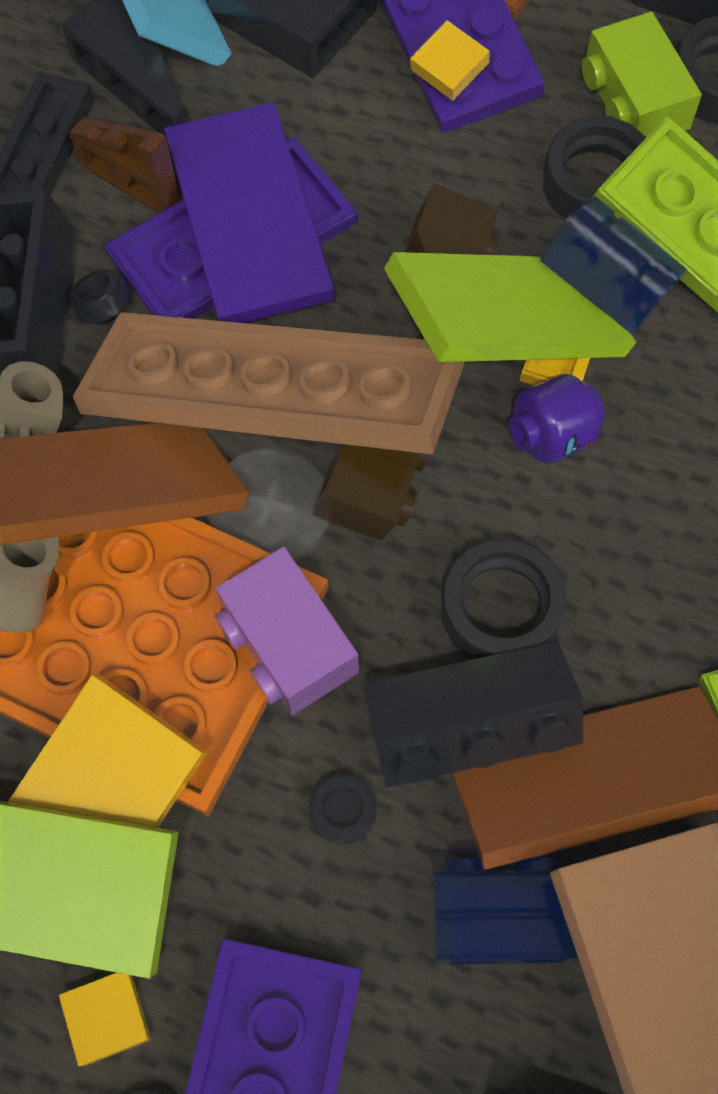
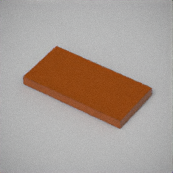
[0,423,249,545]
[450,687,718,870]

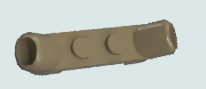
[0,361,63,633]

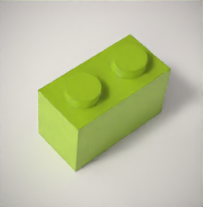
[582,11,702,137]

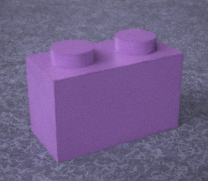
[214,547,359,716]

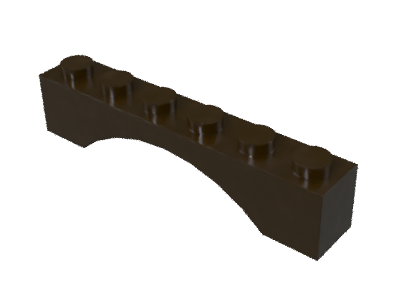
[312,183,499,540]

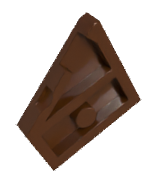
[69,117,180,214]

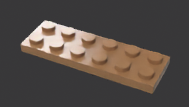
[73,312,465,455]

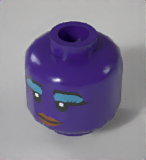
[509,374,605,464]

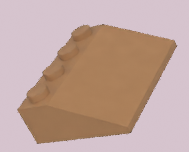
[550,823,718,1094]

